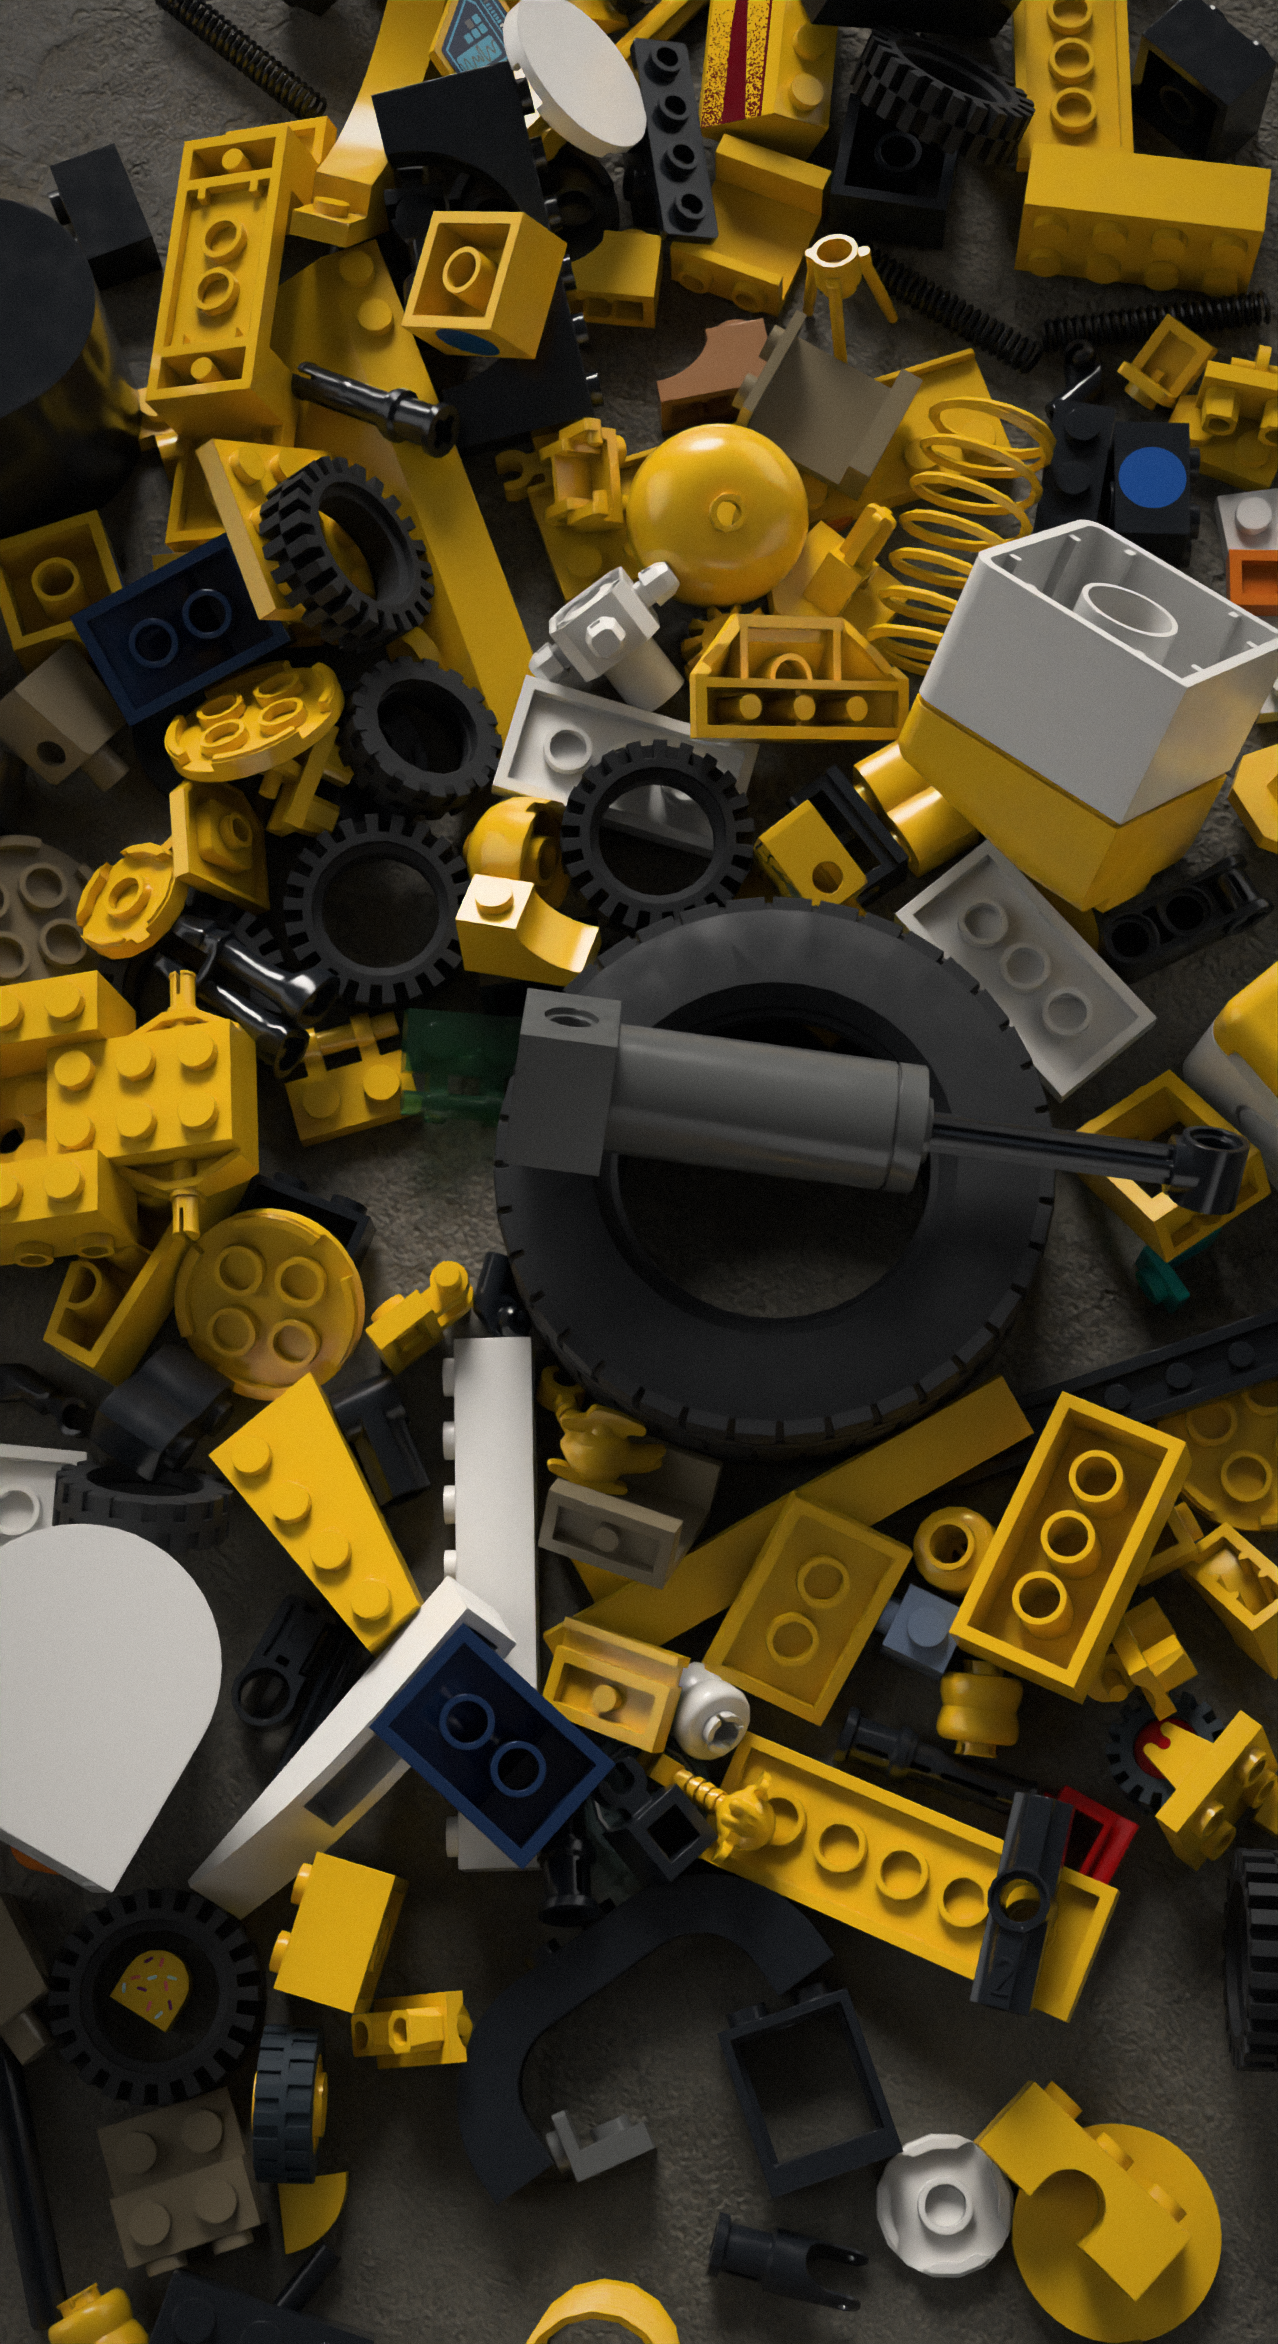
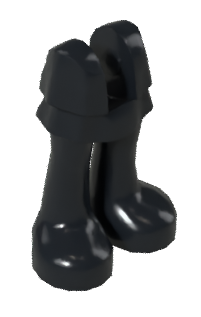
[151,914,341,1079]

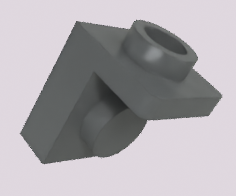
[546,2110,657,2182]

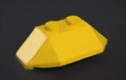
[689,614,909,744]

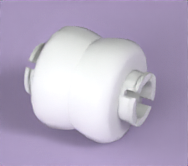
[669,1662,750,1760]

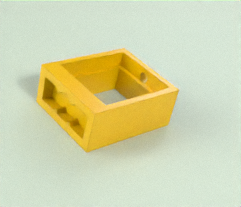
[1076,1069,1271,1263]

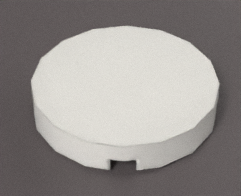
[876,2133,1014,2278]

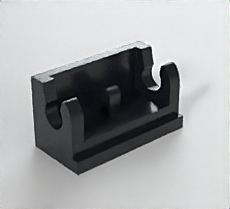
[779,765,909,909]

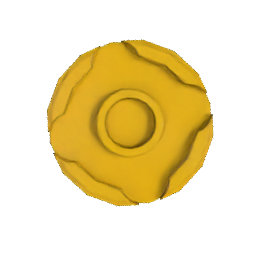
[76,842,189,960]

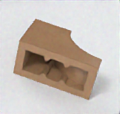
[656,318,768,432]

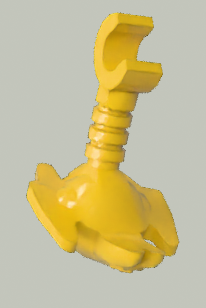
[535,1365,666,1495]
[636,1749,776,1865]

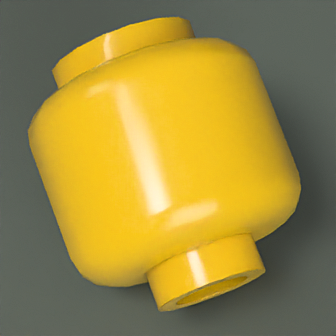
[913,1506,997,1598]

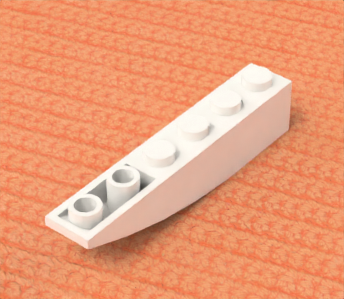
[188,1576,517,1920]

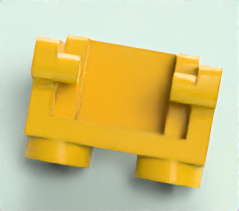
[539,418,628,532]

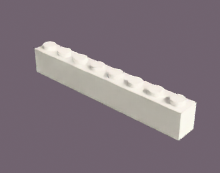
[442,1337,544,1872]

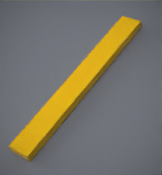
[543,1373,1034,1656]

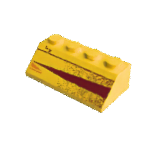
[698,0,838,162]

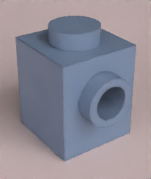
[874,1584,960,1682]

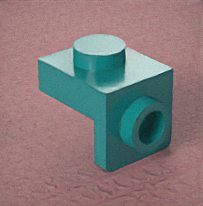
[1135,1227,1222,1314]

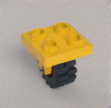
[1106,1690,1278,1872]

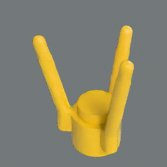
[802,234,898,364]

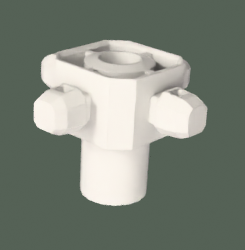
[529,561,684,712]

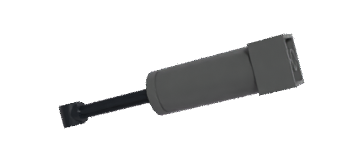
[503,988,1250,1215]

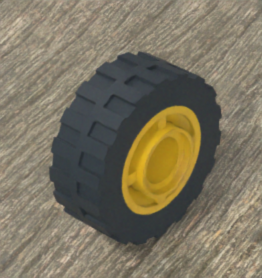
[251,2024,328,2184]

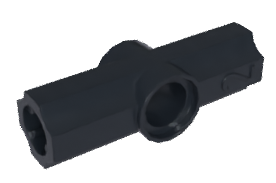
[969,1792,1076,2017]

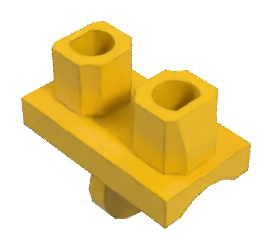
[1195,345,1278,447]
[258,725,354,838]
[1088,1597,1198,1721]
[351,1990,473,2069]

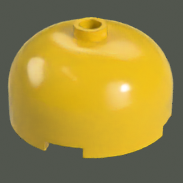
[626,423,809,609]

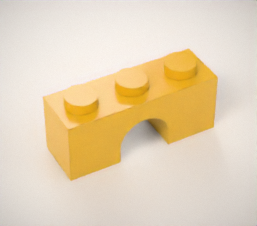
[973,2080,1193,2302]

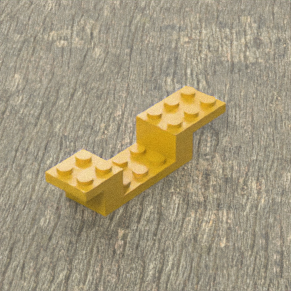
[145,116,337,553]

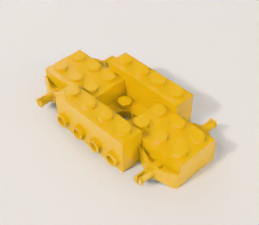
[0,970,259,1267]

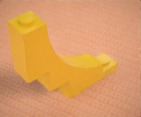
[289,0,447,248]

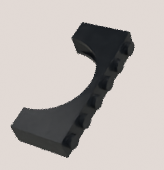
[371,60,605,459]

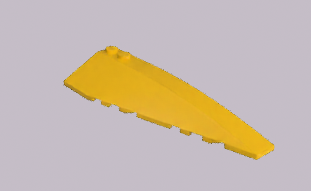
[269,239,535,759]

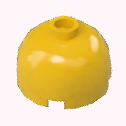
[463,797,570,909]

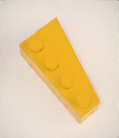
[43,1178,251,1387]
[209,1371,424,1659]

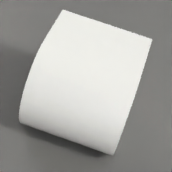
[0,1524,222,1893]

